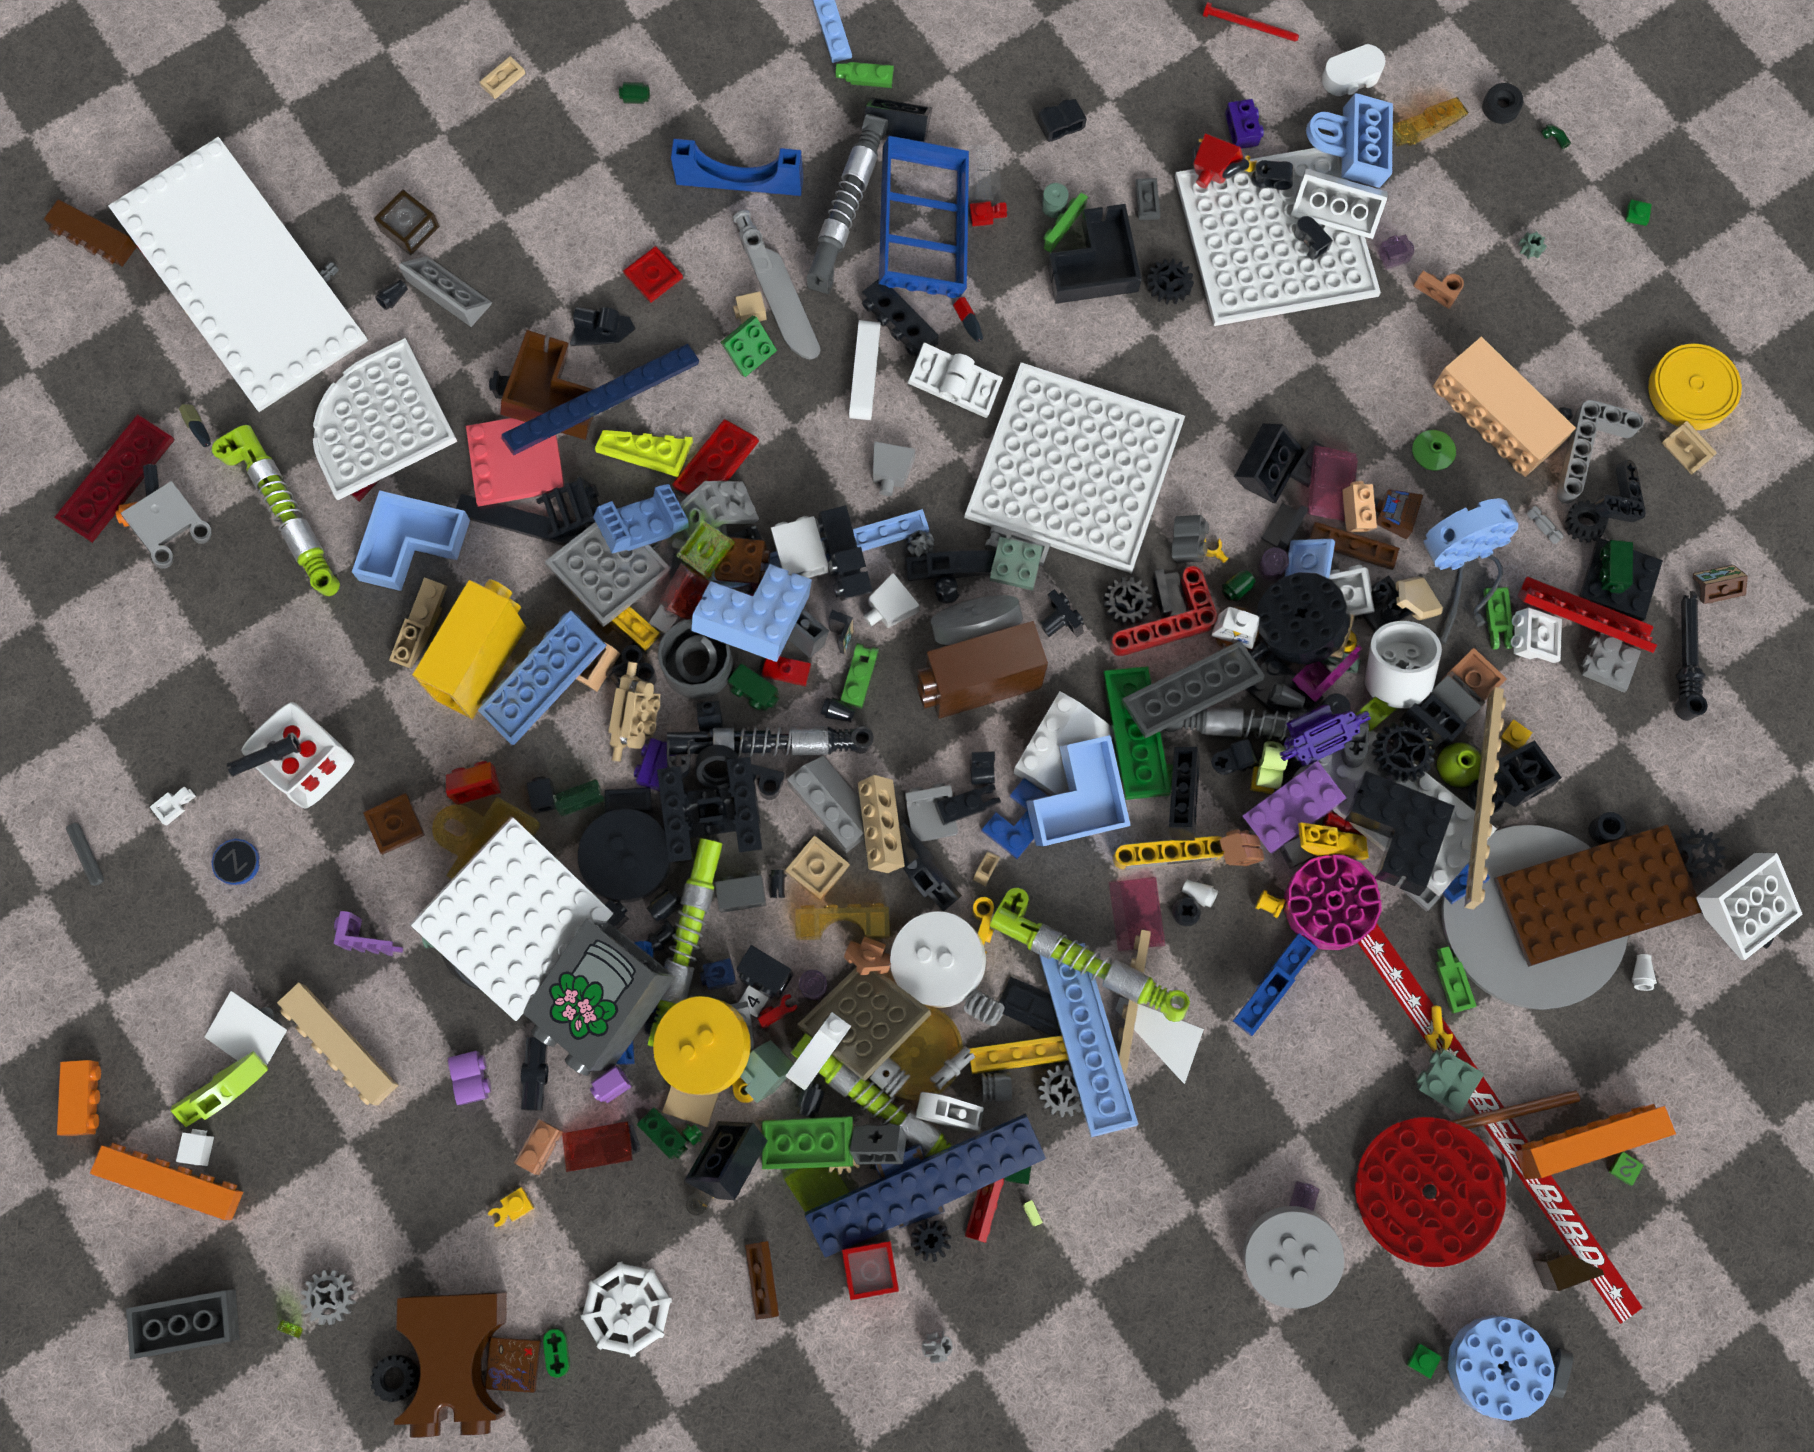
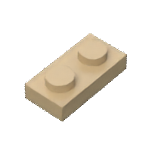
[480,56,526,99]

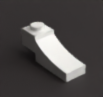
[786,1012,851,1090]

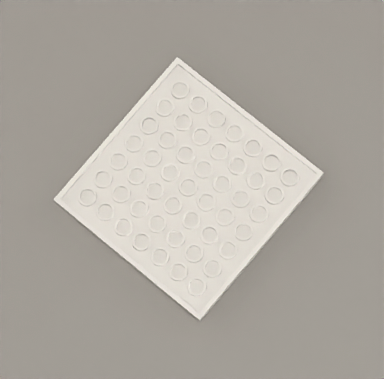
[1175,148,1381,326]
[965,363,1185,574]

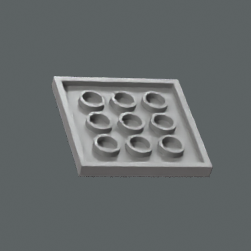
[545,522,671,627]

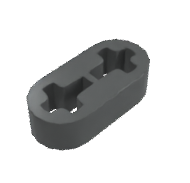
[1549,1348,1573,1399]

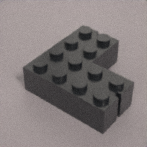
[1048,204,1142,304]
[815,505,873,601]
[1345,771,1455,896]

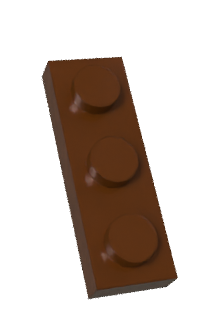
[745,1241,779,1320]

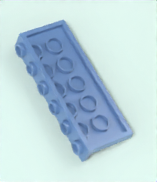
[478,610,607,745]

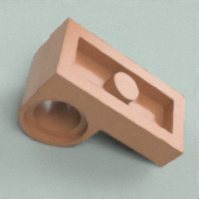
[1414,270,1464,309]

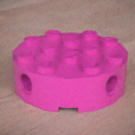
[1284,855,1382,950]

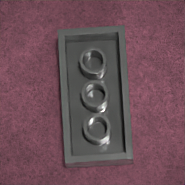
[126,1289,240,1360]

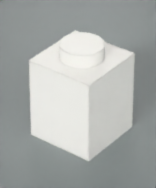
[176,1129,214,1166]

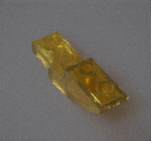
[1392,97,1469,147]

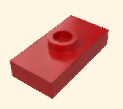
[762,656,811,687]

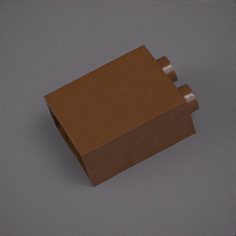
[916,621,1048,719]

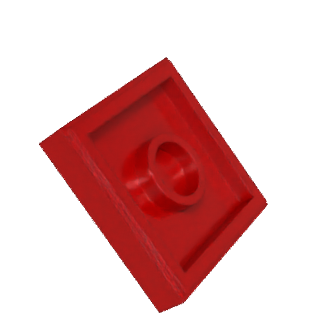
[623,246,683,303]

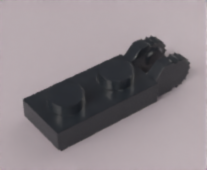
[935,784,1001,826]

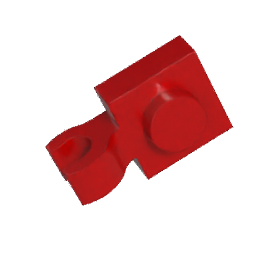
[970,201,1007,226]
[757,994,798,1029]

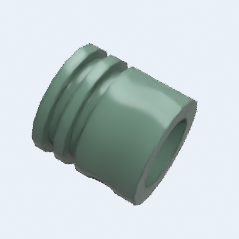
[1042,183,1069,218]

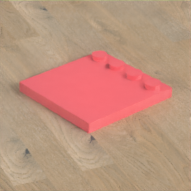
[466,418,565,507]

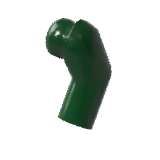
[1541,124,1571,149]

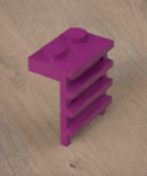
[1292,645,1362,702]

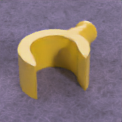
[1204,538,1228,563]

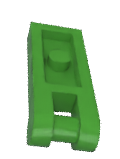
[840,643,879,708]

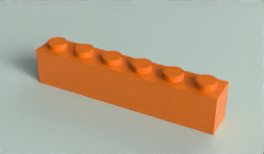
[90,1143,243,1220]

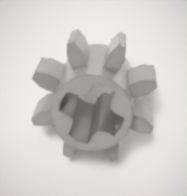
[922,1331,953,1363]

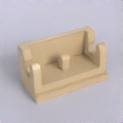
[1662,421,1717,475]

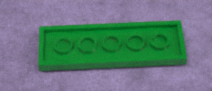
[1103,666,1171,800]

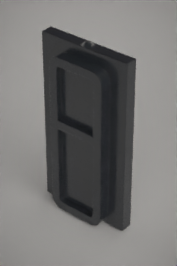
[1000,976,1062,1037]

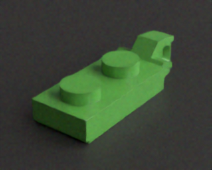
[836,62,894,88]
[1436,946,1476,1014]

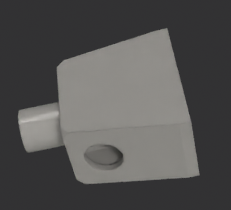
[873,442,915,496]

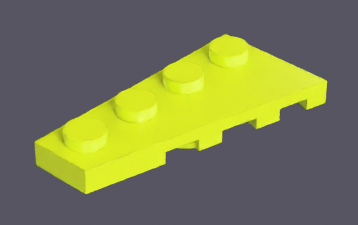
[595,430,693,477]

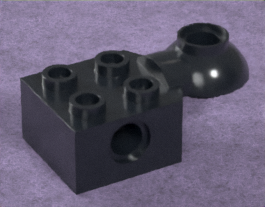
[1468,740,1562,813]

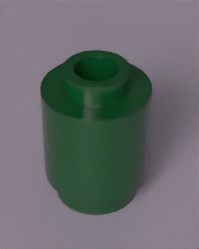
[619,82,650,104]
[1222,570,1256,602]

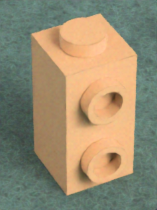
[1342,481,1377,533]

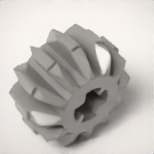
[963,990,1004,1026]

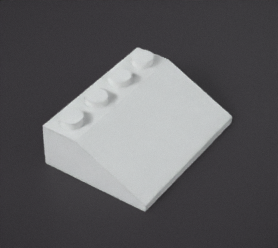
[1013,691,1113,795]
[1696,853,1803,960]

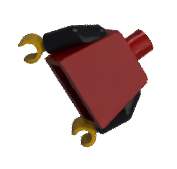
[1191,133,1257,189]

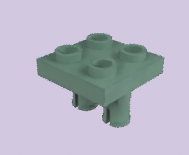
[989,537,1043,591]

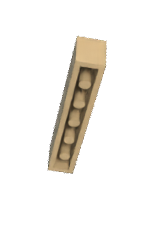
[277,983,399,1106]

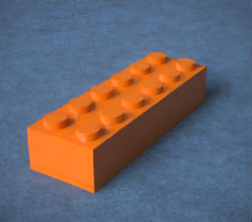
[1515,1104,1676,1180]

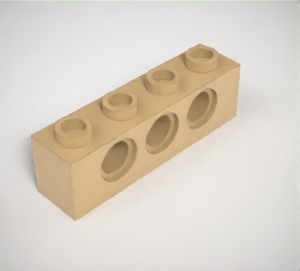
[858,775,904,873]

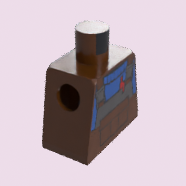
[1374,489,1423,539]

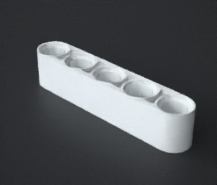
[849,320,881,420]

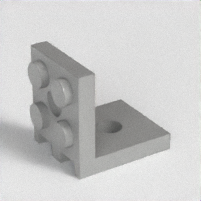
[680,481,759,546]

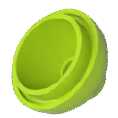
[1437,742,1481,788]

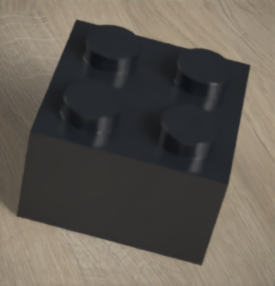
[736,945,794,999]

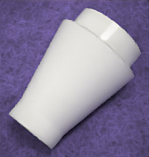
[1182,879,1218,908]
[1632,954,1657,991]

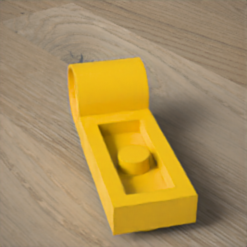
[972,897,994,953]

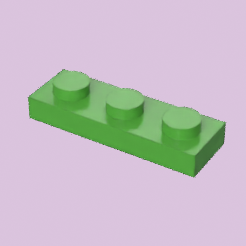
[1043,193,1088,253]

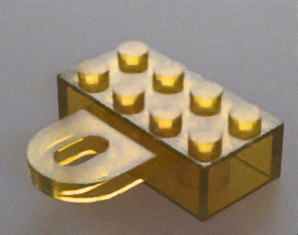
[432,797,541,880]

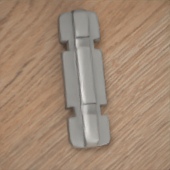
[1527,506,1564,544]

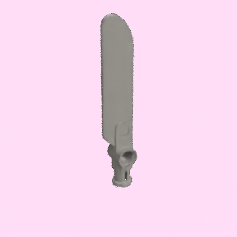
[732,210,820,360]

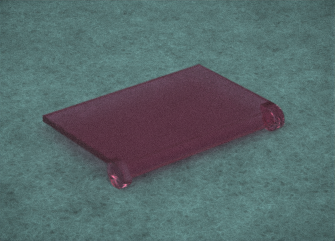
[1109,877,1166,951]

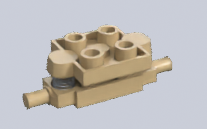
[609,661,661,762]

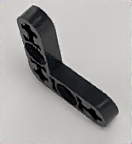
[1595,460,1646,522]

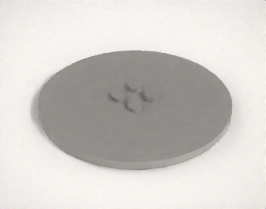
[1441,825,1628,1010]

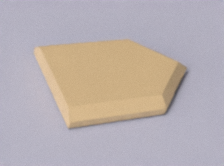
[1396,576,1443,620]

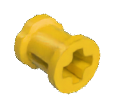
[1255,890,1286,918]

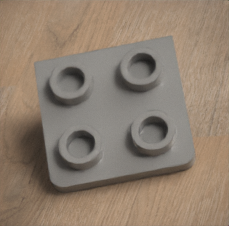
[905,783,958,842]

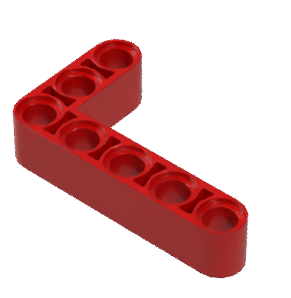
[1110,566,1218,656]

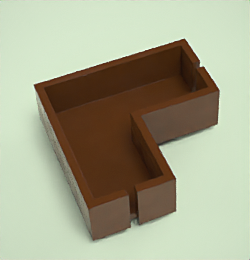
[500,330,594,440]

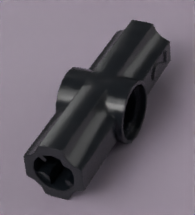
[521,1037,549,1111]

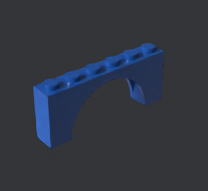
[671,139,804,196]

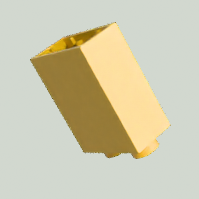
[412,579,526,720]

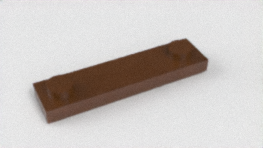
[1309,522,1400,570]

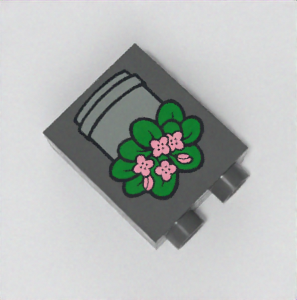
[523,918,676,1076]

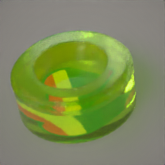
[277,1320,303,1338]

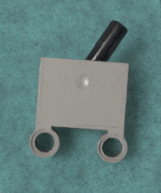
[121,464,212,568]

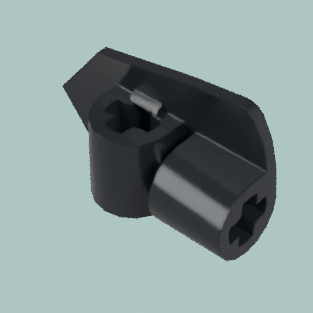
[570,306,636,346]

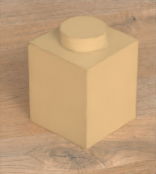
[733,291,767,324]

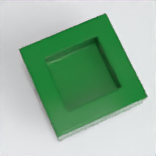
[1625,199,1652,226]
[1407,1343,1442,1379]

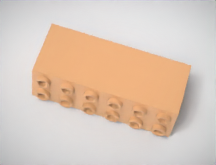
[1433,337,1576,477]

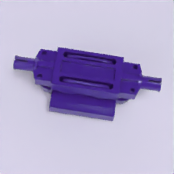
[1280,705,1371,766]

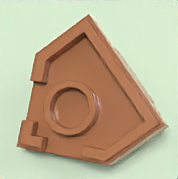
[844,937,891,975]

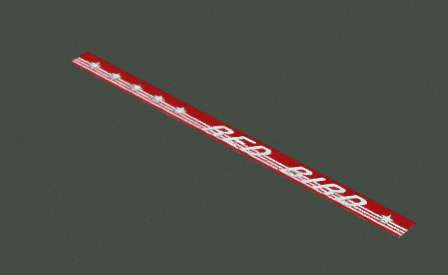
[1358,923,1643,1324]

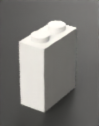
[771,516,829,578]

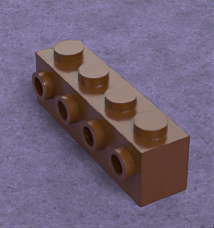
[44,199,137,267]

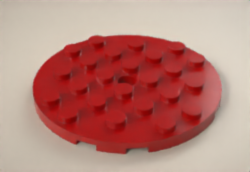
[1355,1117,1506,1267]

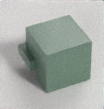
[740,1040,794,1103]

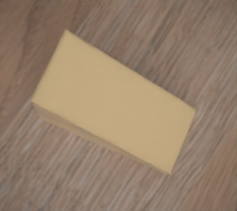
[973,851,1000,886]

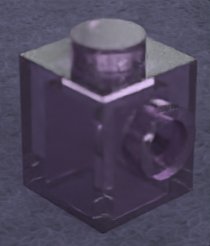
[1378,234,1414,270]

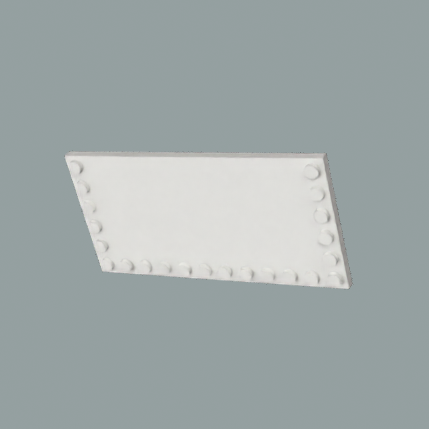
[108,137,368,412]

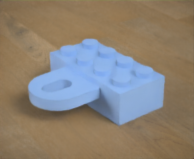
[1306,93,1393,188]

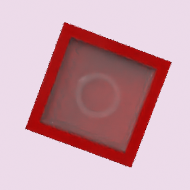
[842,1241,899,1301]

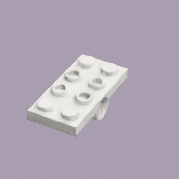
[908,343,1003,418]

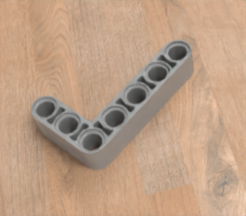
[1557,400,1644,504]

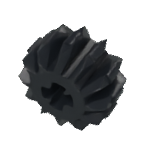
[911,1220,951,1262]

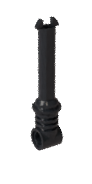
[1675,591,1708,721]

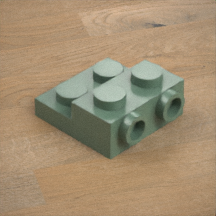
[1416,1047,1484,1114]

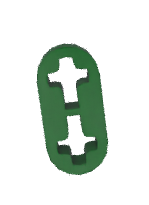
[543,1329,570,1378]

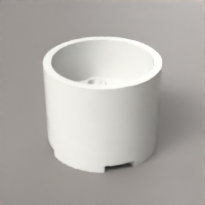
[1364,621,1442,708]

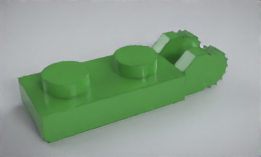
[1484,587,1514,649]

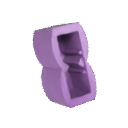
[448,1051,491,1105]
[590,1065,632,1103]

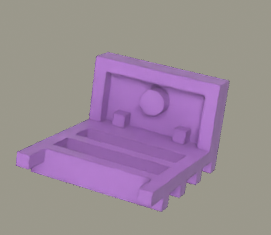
[334,911,403,956]

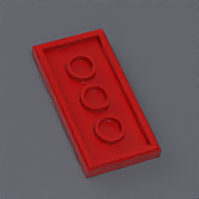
[672,419,759,496]

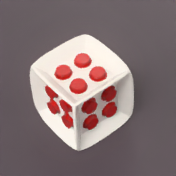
[241,702,355,809]

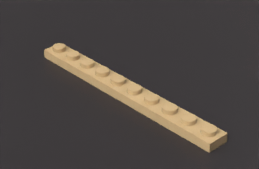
[1464,687,1506,910]

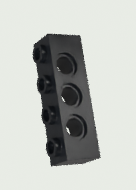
[862,278,939,357]
[1169,747,1200,841]

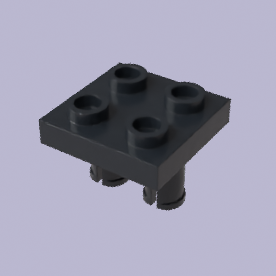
[1362,575,1413,633]
[1040,589,1084,638]

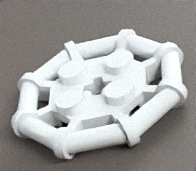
[580,1261,672,1357]

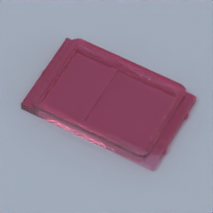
[1308,446,1358,521]

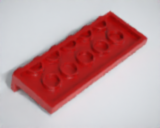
[1517,576,1657,653]

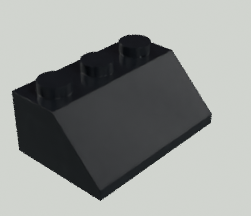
[864,97,933,142]
[1234,423,1304,504]
[685,1121,768,1200]

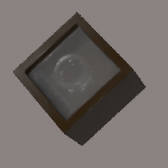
[373,189,440,256]

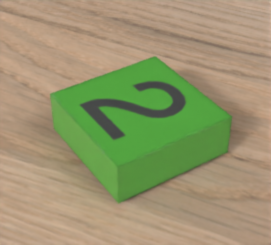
[1609,1152,1644,1186]

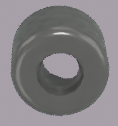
[658,619,733,699]

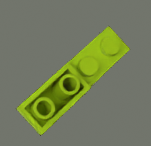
[170,1051,268,1127]

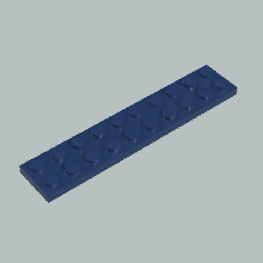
[805,1113,1046,1258]

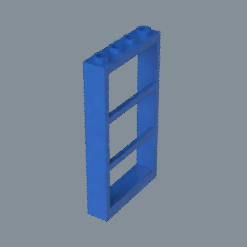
[879,136,969,298]

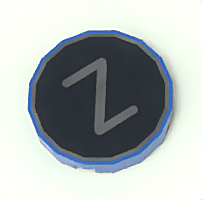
[212,839,260,885]

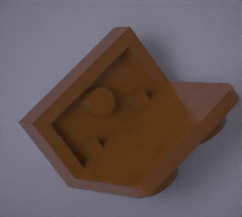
[714,537,770,591]

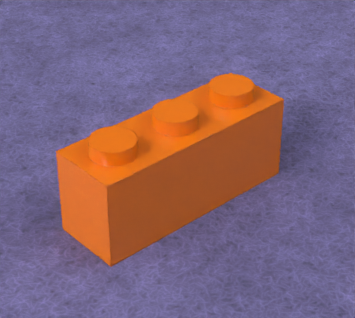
[57,1060,101,1136]

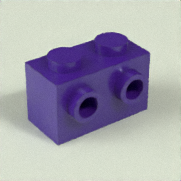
[1225,99,1264,149]

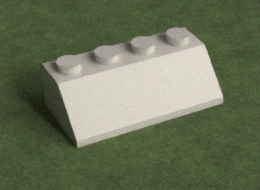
[1291,169,1388,239]

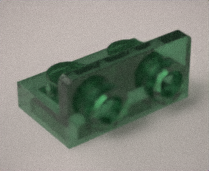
[554,779,605,817]

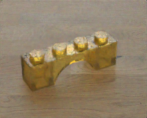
[795,903,890,940]

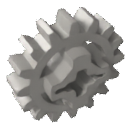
[1038,1065,1082,1118]
[300,1270,357,1325]

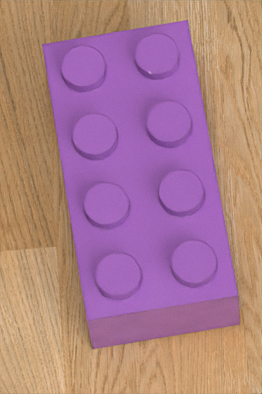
[1243,761,1347,854]

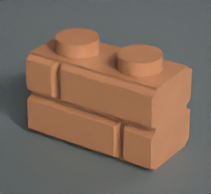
[1220,829,1265,866]
[514,1119,563,1175]

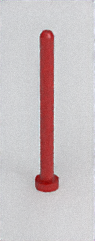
[1203,2,1299,42]

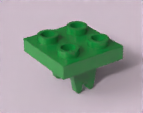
[720,315,777,377]

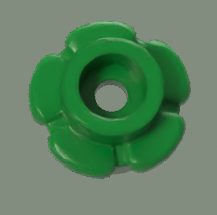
[681,1124,703,1146]

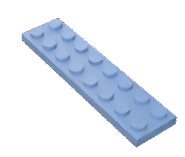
[1039,943,1138,1137]

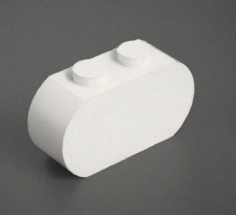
[1322,44,1385,96]
[916,1092,984,1133]

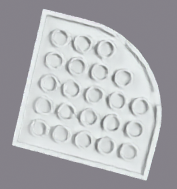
[313,338,457,500]

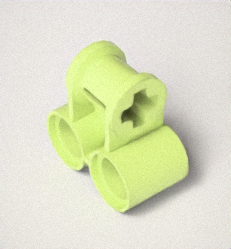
[1256,741,1288,789]

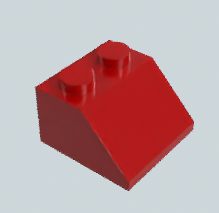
[446,761,501,805]

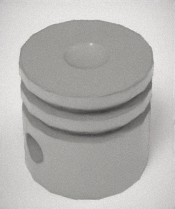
[870,1057,910,1098]

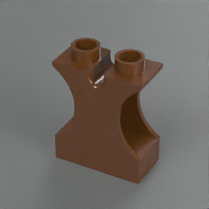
[394,1292,507,1438]

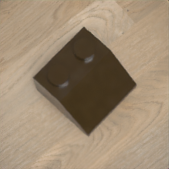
[1533,1250,1604,1291]

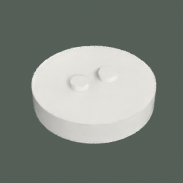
[890,911,986,1008]

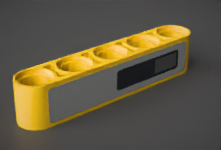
[1113,836,1225,869]

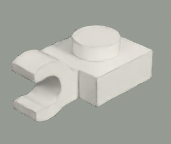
[150,787,196,826]

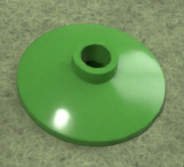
[1412,430,1456,471]

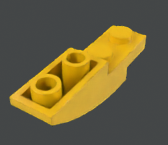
[1298,822,1369,860]

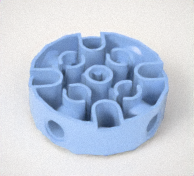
[1423,498,1518,570]
[1448,1315,1555,1421]

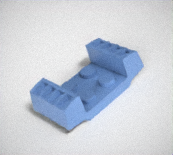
[593,484,689,553]

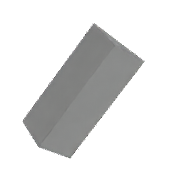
[399,256,492,327]

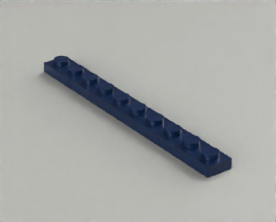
[501,344,699,456]

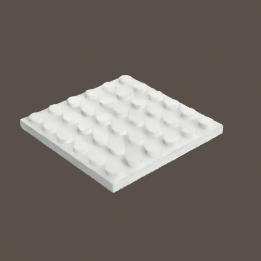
[409,817,613,1021]

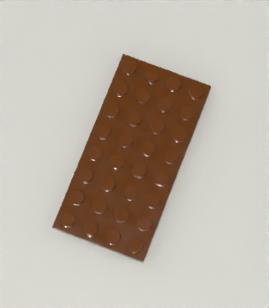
[1494,824,1702,967]

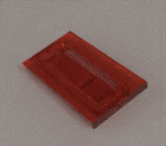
[562,1121,633,1172]

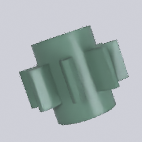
[1518,231,1547,259]

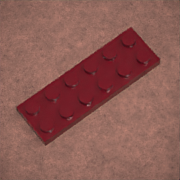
[54,414,175,543]

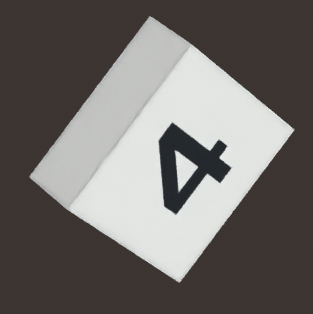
[739,986,769,1018]

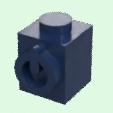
[700,958,737,990]

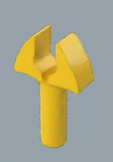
[1425,1005,1453,1051]

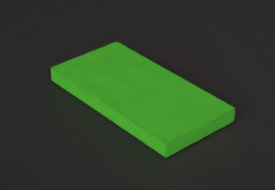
[762,1117,853,1169]

